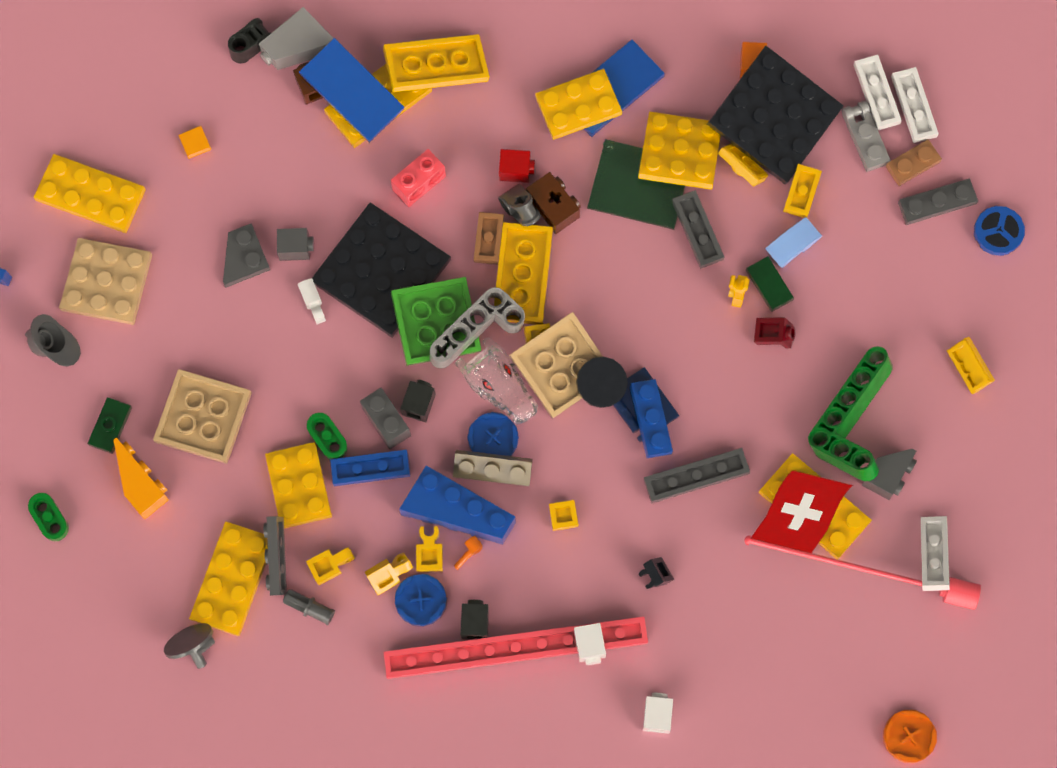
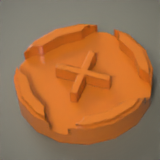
[883,710,937,763]

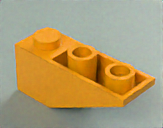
[114,438,169,519]

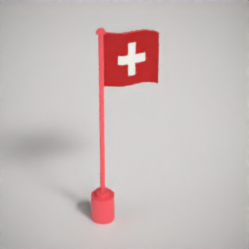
[744,470,981,610]

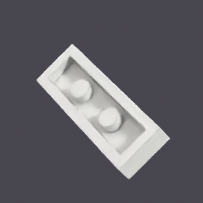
[854,55,902,130]
[891,67,939,143]
[921,516,950,591]

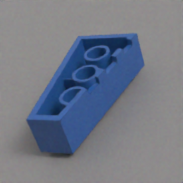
[399,466,516,545]

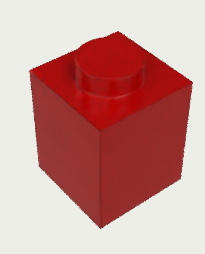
[499,149,535,183]

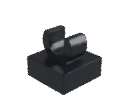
[638,557,674,589]

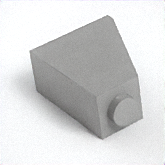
[259,7,334,70]

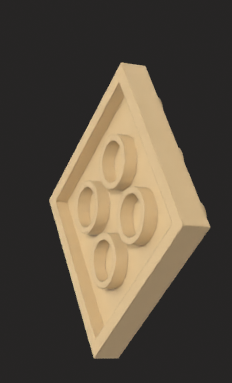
[59,238,152,325]
[509,312,603,418]
[153,369,252,464]

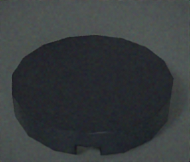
[576,357,628,408]

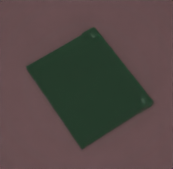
[587,139,685,230]

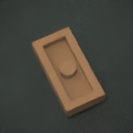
[886,139,942,187]
[474,212,504,265]

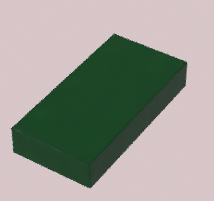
[746,256,794,312]

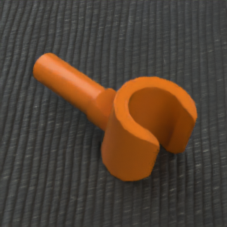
[454,536,482,570]

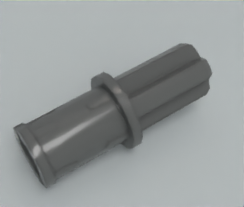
[283,590,335,625]

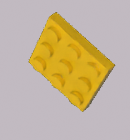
[638,111,720,190]

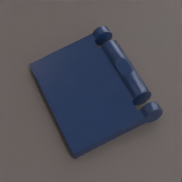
[614,367,679,442]

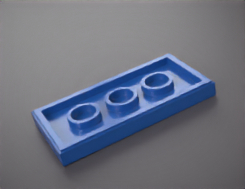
[299,38,405,143]
[584,40,665,137]

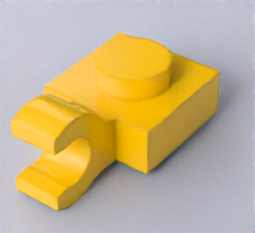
[728,275,750,308]
[306,547,355,585]
[364,552,413,595]

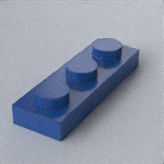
[630,379,673,458]
[330,450,411,487]

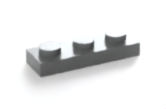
[898,178,978,225]
[672,190,725,269]
[263,516,287,596]

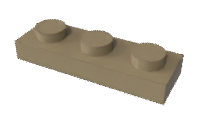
[453,450,533,486]

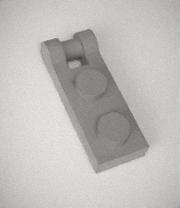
[841,100,891,172]

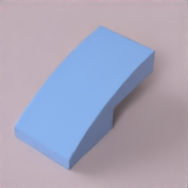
[765,217,822,268]

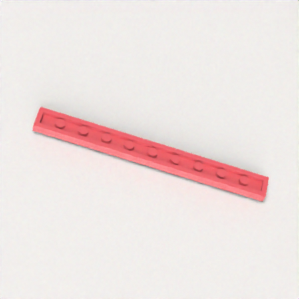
[384,617,648,679]

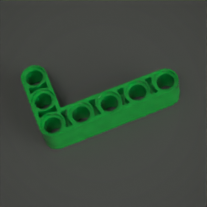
[808,346,893,481]

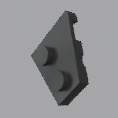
[223,223,270,288]

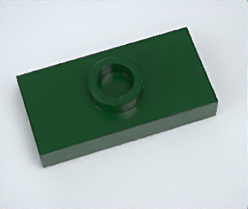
[87,397,132,454]

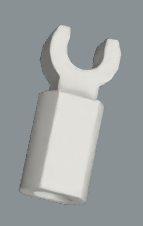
[298,278,326,325]

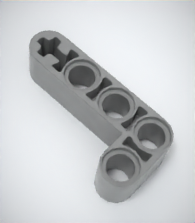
[429,287,525,369]

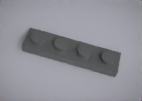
[644,448,750,504]

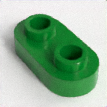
[307,413,347,459]
[28,493,69,541]

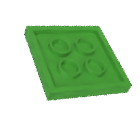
[391,277,481,366]

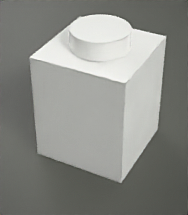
[574,623,606,665]
[643,693,673,734]

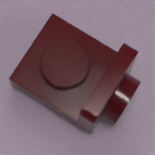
[754,317,796,348]

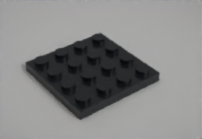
[707,46,844,184]
[312,202,451,338]

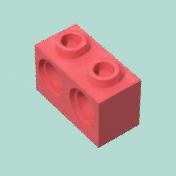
[391,149,446,207]

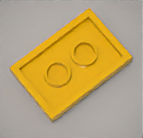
[535,69,622,140]
[265,442,332,529]

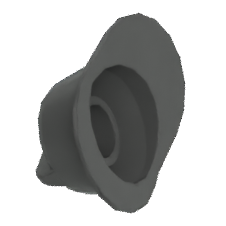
[25,314,81,367]

